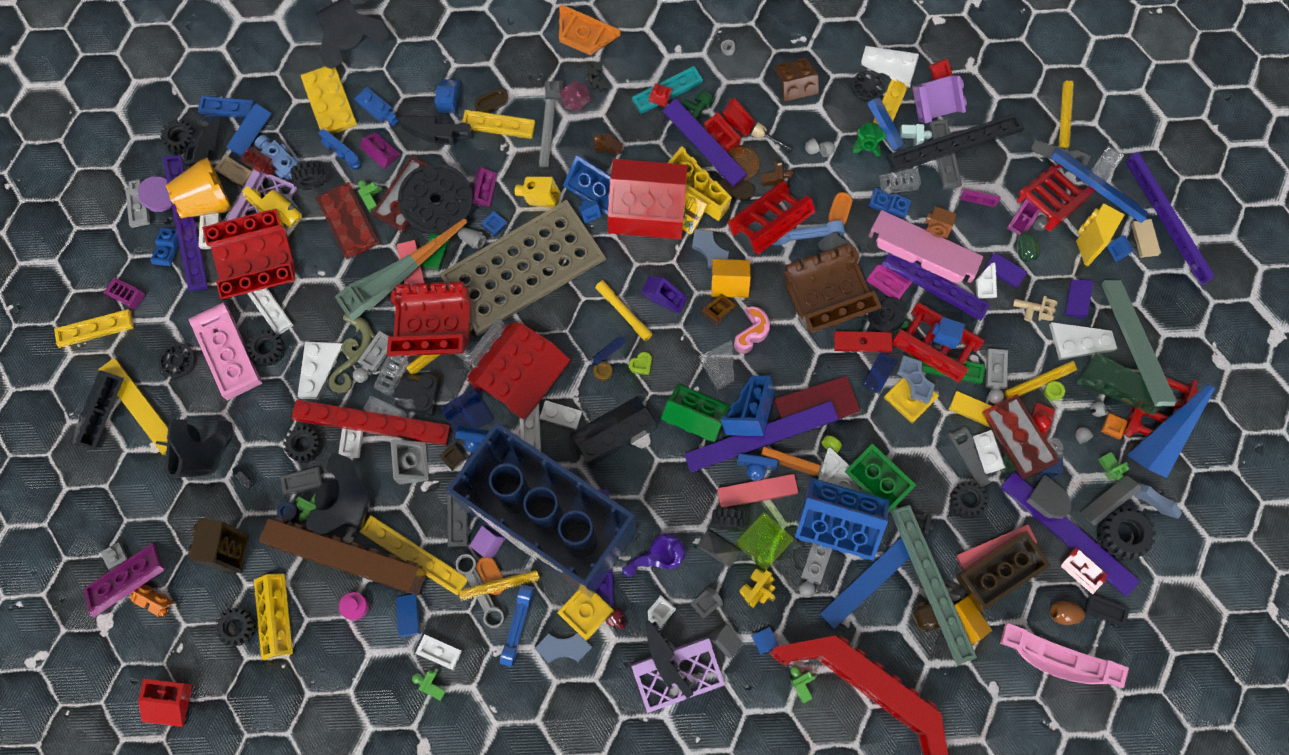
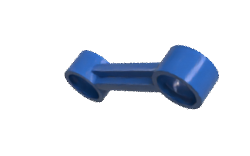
[499,584,534,667]

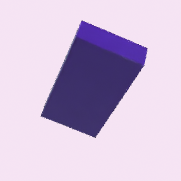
[984,252,1027,289]

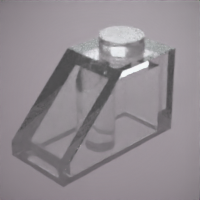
[1082,146,1124,191]

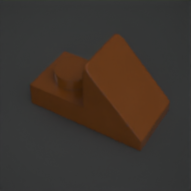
[702,294,736,328]

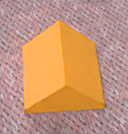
[711,259,750,298]
[954,596,992,645]

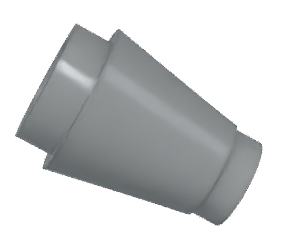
[458,227,486,249]

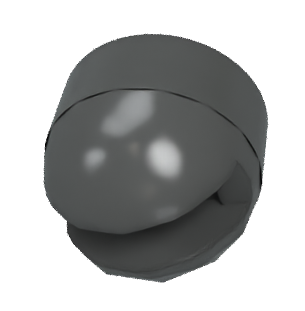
[1032,215,1048,231]

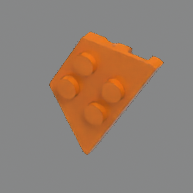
[559,4,621,55]

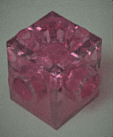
[560,81,591,111]

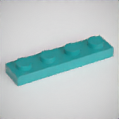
[632,66,703,114]

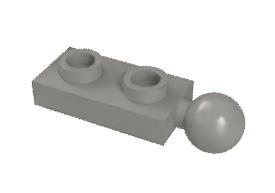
[353,331,389,383]
[986,349,1008,404]
[799,543,832,598]

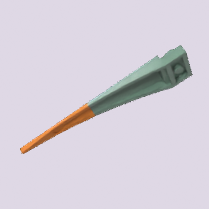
[335,219,467,321]

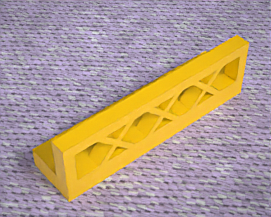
[254,574,293,660]

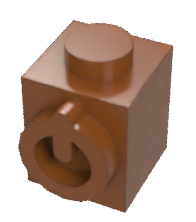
[925,206,956,238]

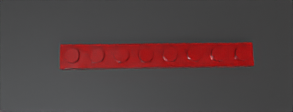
[291,400,450,446]

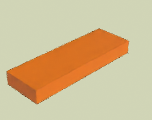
[760,447,820,476]

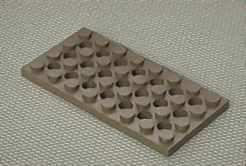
[439,200,606,335]

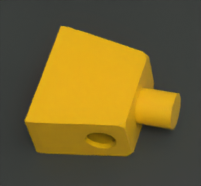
[515,177,561,208]

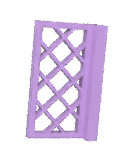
[226,166,297,221]
[631,637,725,713]

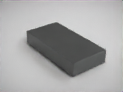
[280,467,323,496]

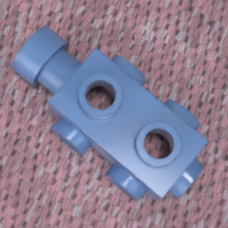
[255,135,301,181]

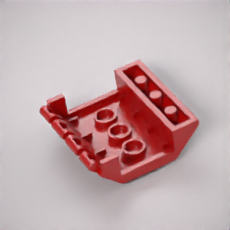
[387,281,471,356]
[467,322,570,421]

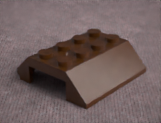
[783,243,882,334]

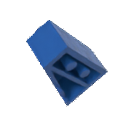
[721,376,775,436]

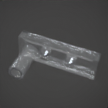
[455,318,506,371]

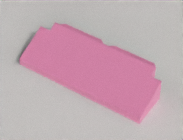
[869,210,984,283]

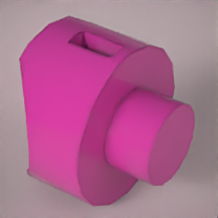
[339,592,369,621]

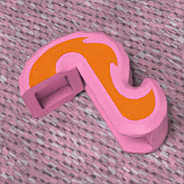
[734,306,770,353]

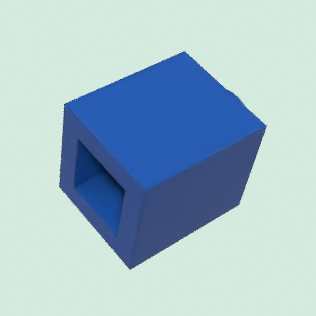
[932,317,965,349]

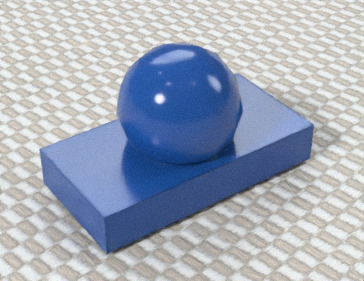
[455,425,490,453]
[737,453,778,481]

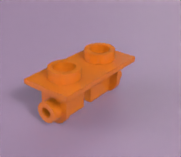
[129,584,175,617]

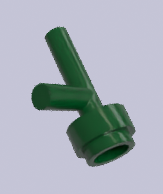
[682,91,714,120]

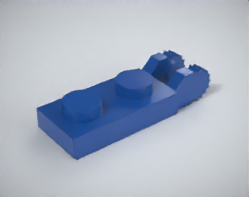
[318,129,361,170]

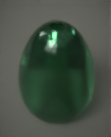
[1017,231,1040,262]

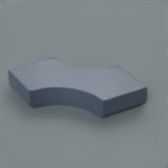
[692,229,729,269]
[897,355,935,404]
[1134,483,1182,519]
[534,633,592,663]

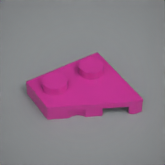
[866,265,912,300]

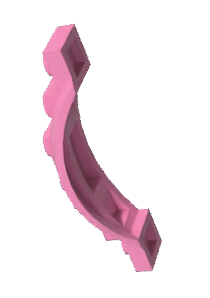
[1000,623,1129,688]

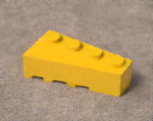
[668,146,732,221]

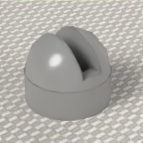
[721,40,736,56]
[805,138,820,154]
[819,141,835,157]
[1090,400,1107,417]
[1075,427,1094,444]

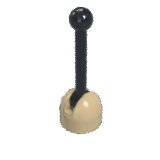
[751,122,793,152]

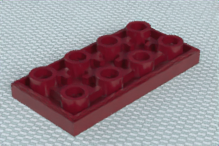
[774,376,860,420]

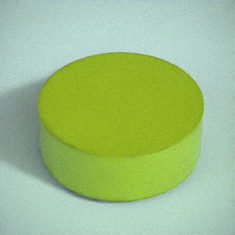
[1044,381,1065,401]
[822,435,842,453]

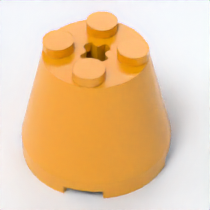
[165,157,232,219]

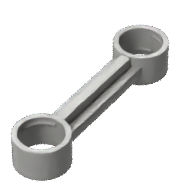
[455,554,505,628]

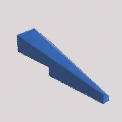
[1127,384,1215,478]

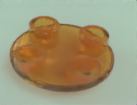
[728,147,760,182]

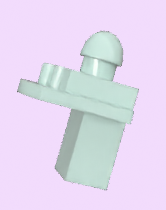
[900,124,932,146]

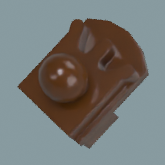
[593,133,623,156]
[761,161,793,187]

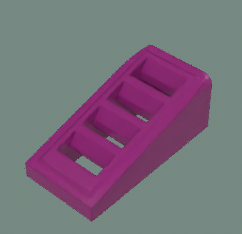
[103,278,146,310]

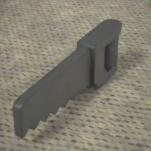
[1031,139,1091,167]
[946,426,991,488]

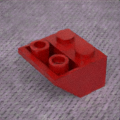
[138,679,193,727]

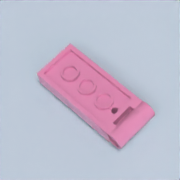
[189,302,263,400]

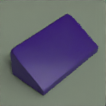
[1064,280,1094,319]

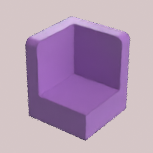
[470,526,505,558]

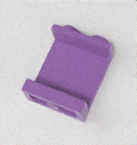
[912,75,967,123]

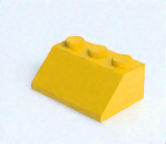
[1076,204,1125,266]

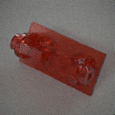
[239,147,274,175]

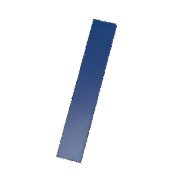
[1051,147,1148,223]
[819,538,910,630]

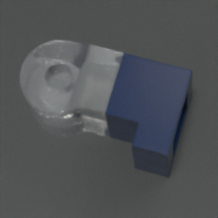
[1038,438,1063,478]

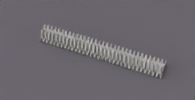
[539,99,556,168]

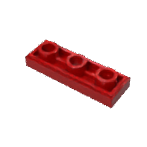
[834,331,892,353]

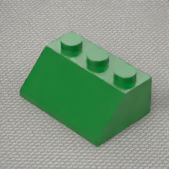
[661,384,731,442]
[844,444,916,513]

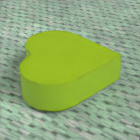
[629,352,652,375]

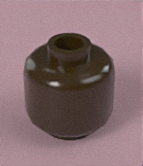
[912,601,940,633]

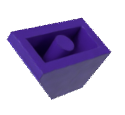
[641,276,687,313]

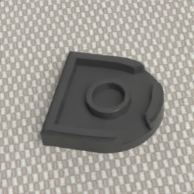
[1026,475,1071,519]

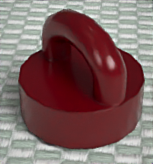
[606,608,626,629]

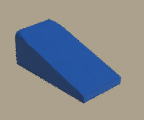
[396,594,421,638]

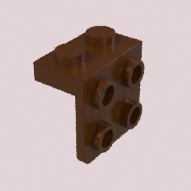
[774,58,819,101]

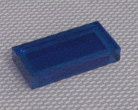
[590,337,626,366]
[862,352,897,395]

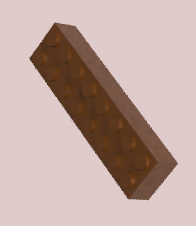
[259,517,426,596]

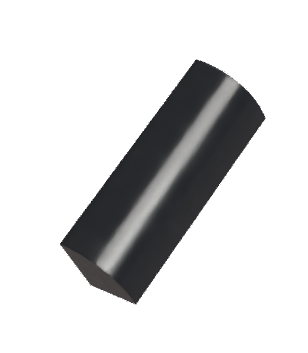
[70,370,124,450]

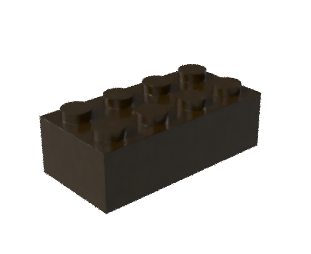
[188,518,249,574]
[955,531,1051,610]

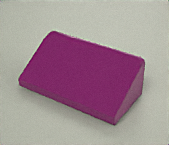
[360,132,400,169]
[472,167,498,207]
[959,187,1001,207]

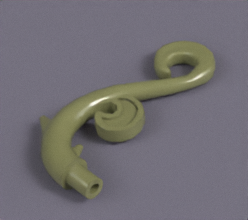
[328,313,375,394]

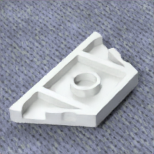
[818,448,866,493]

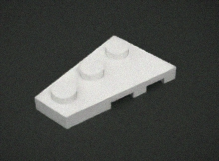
[861,46,919,88]
[1049,322,1117,360]
[298,342,343,399]

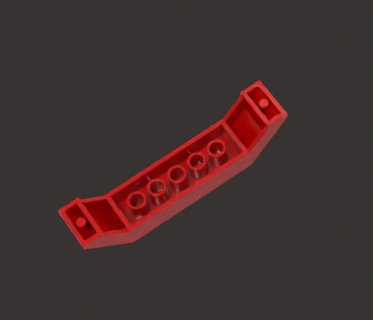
[769,636,948,755]

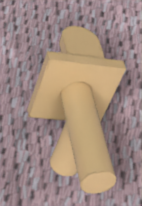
[1013,296,1058,321]

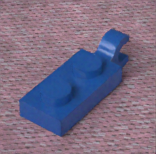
[354,87,398,126]

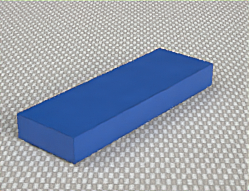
[198,96,255,119]
[868,97,905,151]
[226,103,271,158]

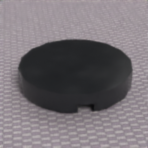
[868,297,906,332]

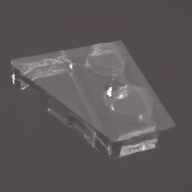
[699,340,734,391]

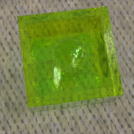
[736,512,794,571]

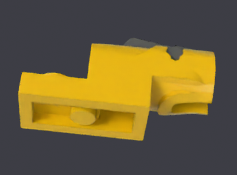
[242,186,302,228]

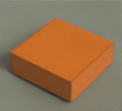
[1101,413,1127,439]

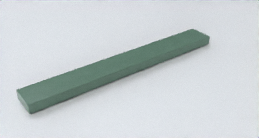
[1101,280,1177,406]
[891,505,977,665]

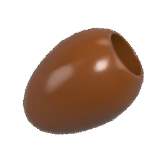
[1050,601,1085,625]

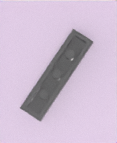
[928,119,962,189]

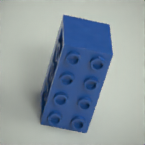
[795,477,889,561]

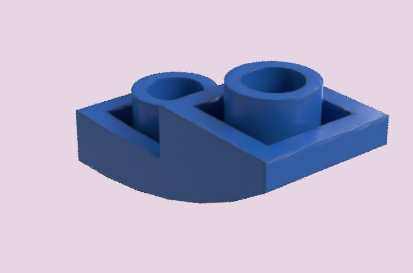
[868,188,911,218]
[150,227,179,266]

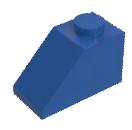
[435,79,460,114]

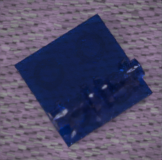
[440,388,493,440]

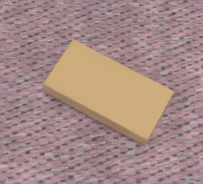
[214,155,252,188]
[1131,219,1161,258]

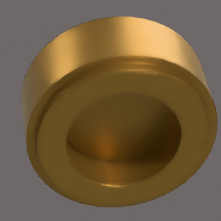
[593,361,612,381]

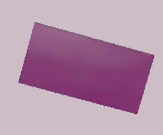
[83,543,164,618]

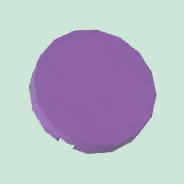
[138,177,172,212]

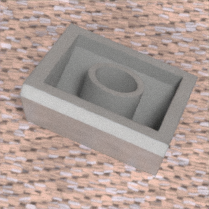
[391,440,429,484]

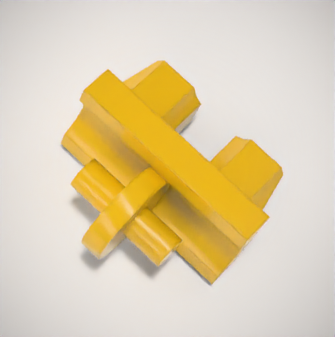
[739,569,775,608]

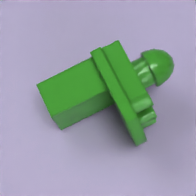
[358,180,382,212]
[1098,452,1130,483]
[296,495,316,522]
[790,665,817,703]
[412,668,445,700]

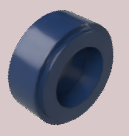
[277,502,298,522]

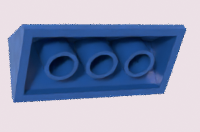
[563,154,611,215]

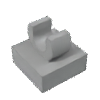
[100,542,129,570]

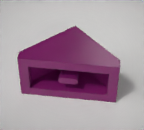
[1007,199,1041,237]

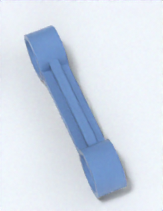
[773,221,845,245]

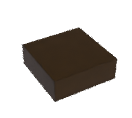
[439,444,467,471]

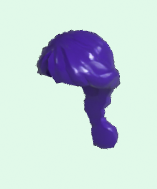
[622,533,685,577]

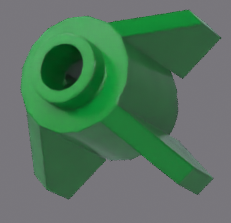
[853,123,886,157]

